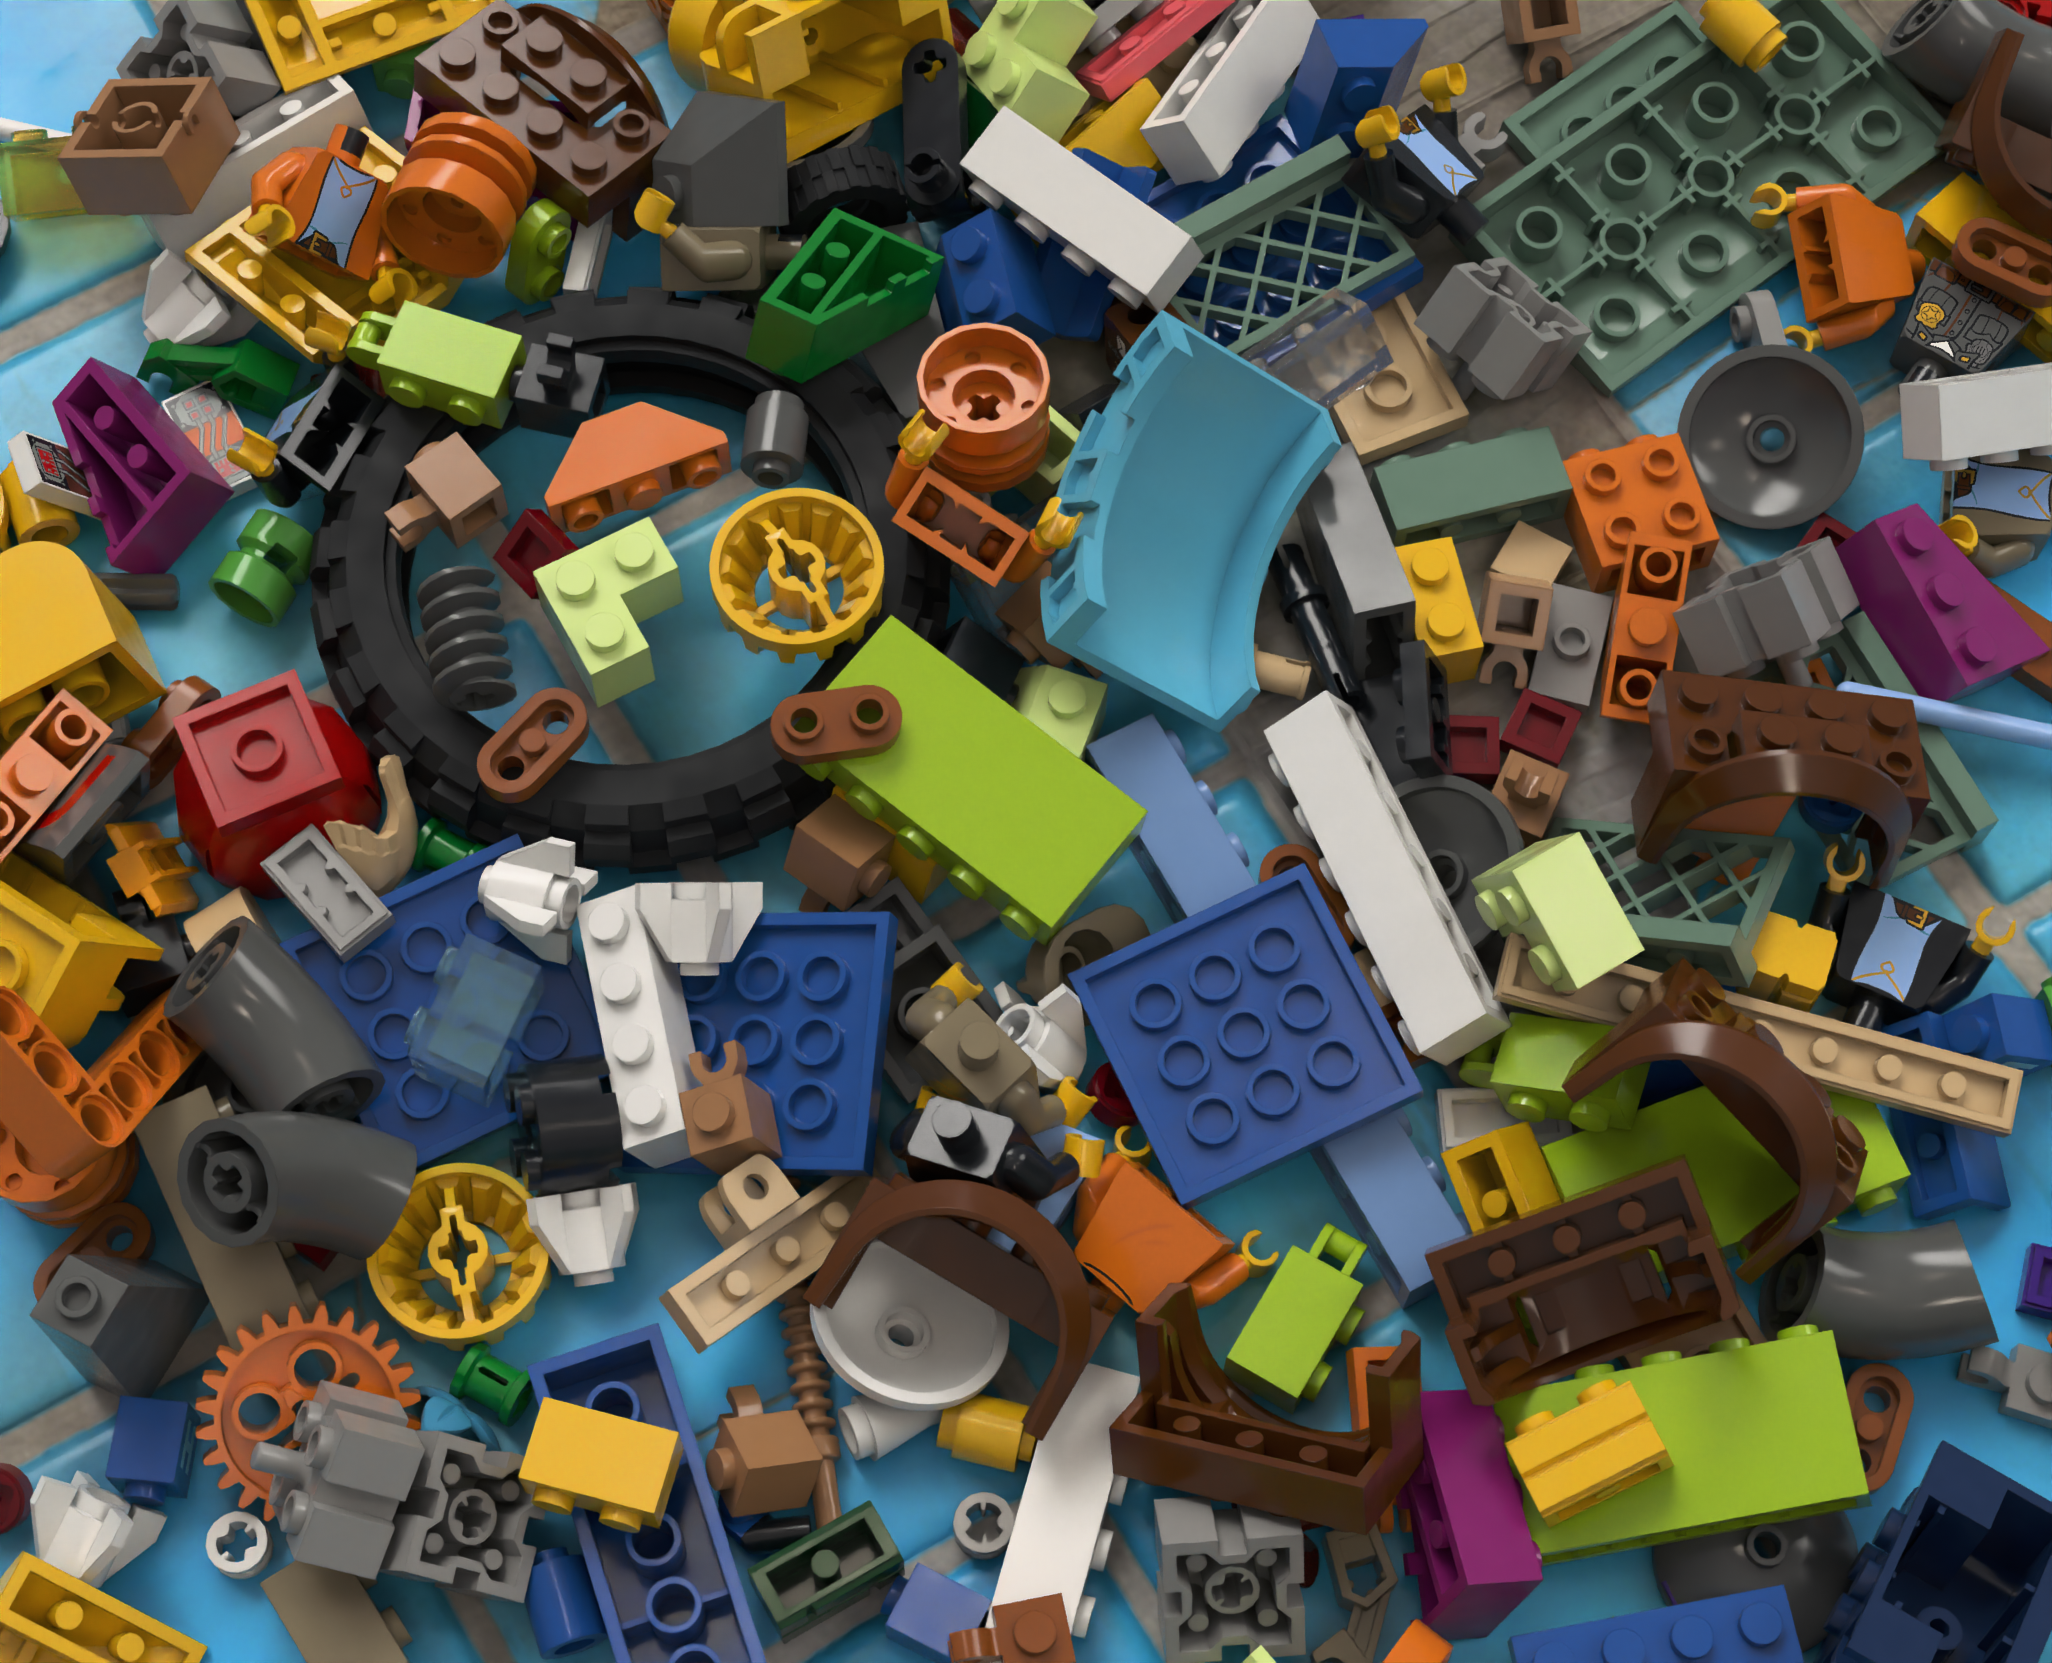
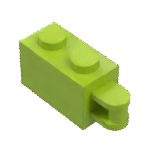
[345,300,527,429]
[1458,1012,1651,1132]
[1223,1222,1369,1415]

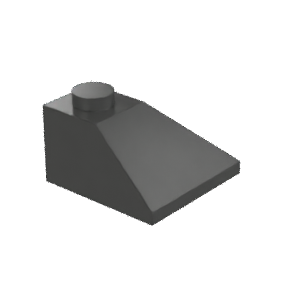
[652,90,789,227]

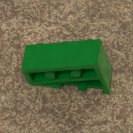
[745,207,945,384]

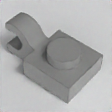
[1956,1343,2052,1429]

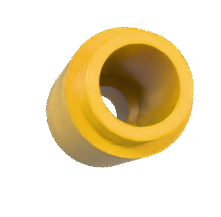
[1699,0,1788,73]
[936,1393,1038,1473]

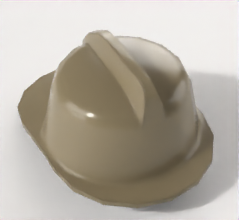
[1016,904,1151,1027]

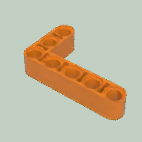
[0,986,203,1179]

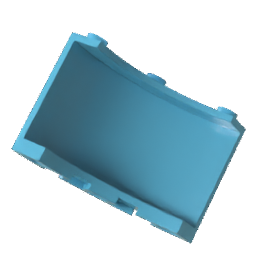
[1040,310,1342,733]

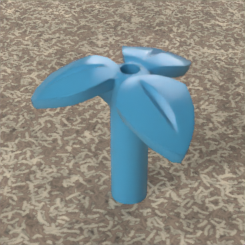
[416,1386,501,1451]

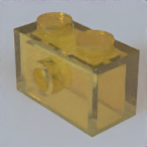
[0,126,88,222]

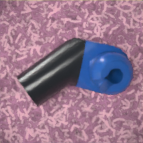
[718,1494,812,1555]

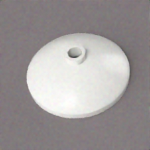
[810,1239,1010,1411]

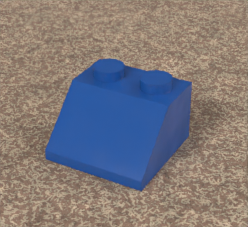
[1284,19,1429,158]
[935,208,1056,346]

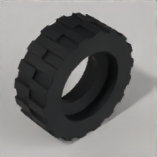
[778,145,910,241]

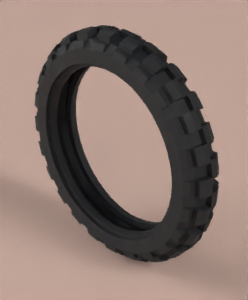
[309,287,951,874]

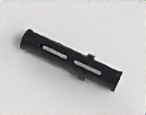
[1268,543,1367,710]

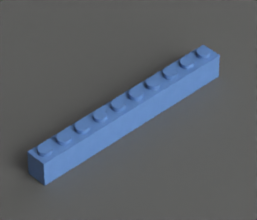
[1085,713,1472,1309]

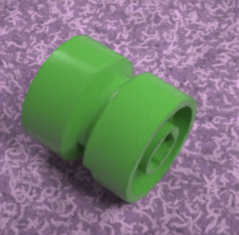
[208,509,313,627]

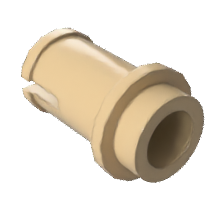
[1254,643,1311,701]

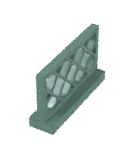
[1170,134,1416,358]
[1745,611,1999,890]
[1498,817,1795,988]

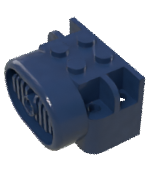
[1813,1440,2052,1663]

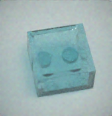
[404,933,545,1108]

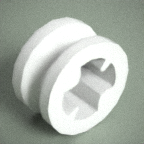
[205,1511,274,1580]

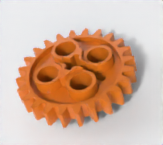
[195,1301,421,1522]

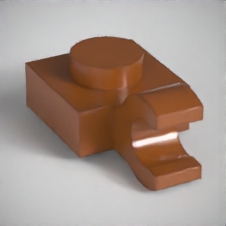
[947,1593,1076,1663]

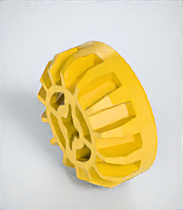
[709,488,885,663]
[366,1163,552,1351]

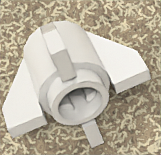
[141,248,260,346]
[478,837,598,965]
[635,882,763,976]
[993,981,1087,1094]
[526,1182,640,1287]
[30,1470,167,1588]

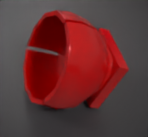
[172,668,382,900]

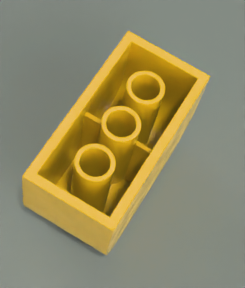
[0,541,167,756]

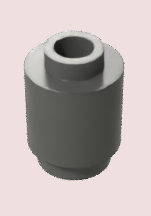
[740,390,809,489]

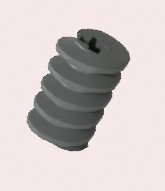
[416,566,517,711]

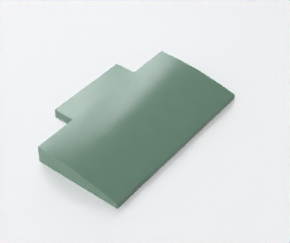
[1448,0,1946,398]

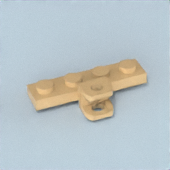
[658,1154,880,1354]

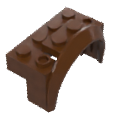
[414,0,671,242]
[1934,28,2052,240]
[1631,669,1931,889]
[1562,957,1868,1285]
[1424,1154,1740,1406]
[802,1172,1116,1441]
[1109,1282,1424,1536]

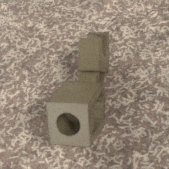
[1310,1523,1398,1663]

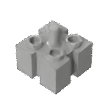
[116,0,282,121]
[1413,256,1593,400]
[1673,536,1860,687]
[250,1380,425,1580]
[378,1430,546,1603]
[1154,1496,1306,1663]

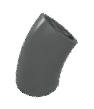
[1881,0,2052,139]
[163,916,385,1121]
[177,1111,418,1261]
[1758,1219,1999,1360]

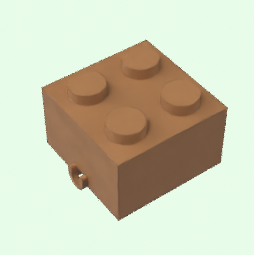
[57,76,241,216]

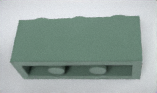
[1369,426,1573,547]

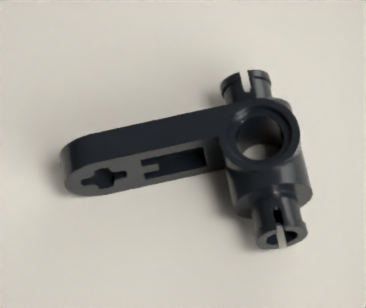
[902,38,986,232]

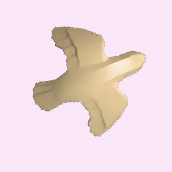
[323,754,418,898]

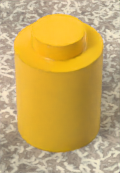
[0,460,80,546]

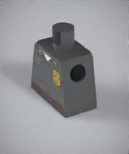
[1889,257,2035,395]

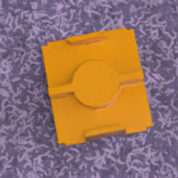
[104,820,199,918]

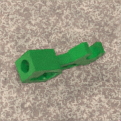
[136,338,300,420]

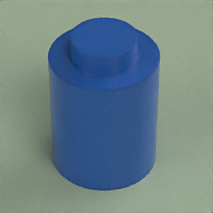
[524,1547,608,1660]

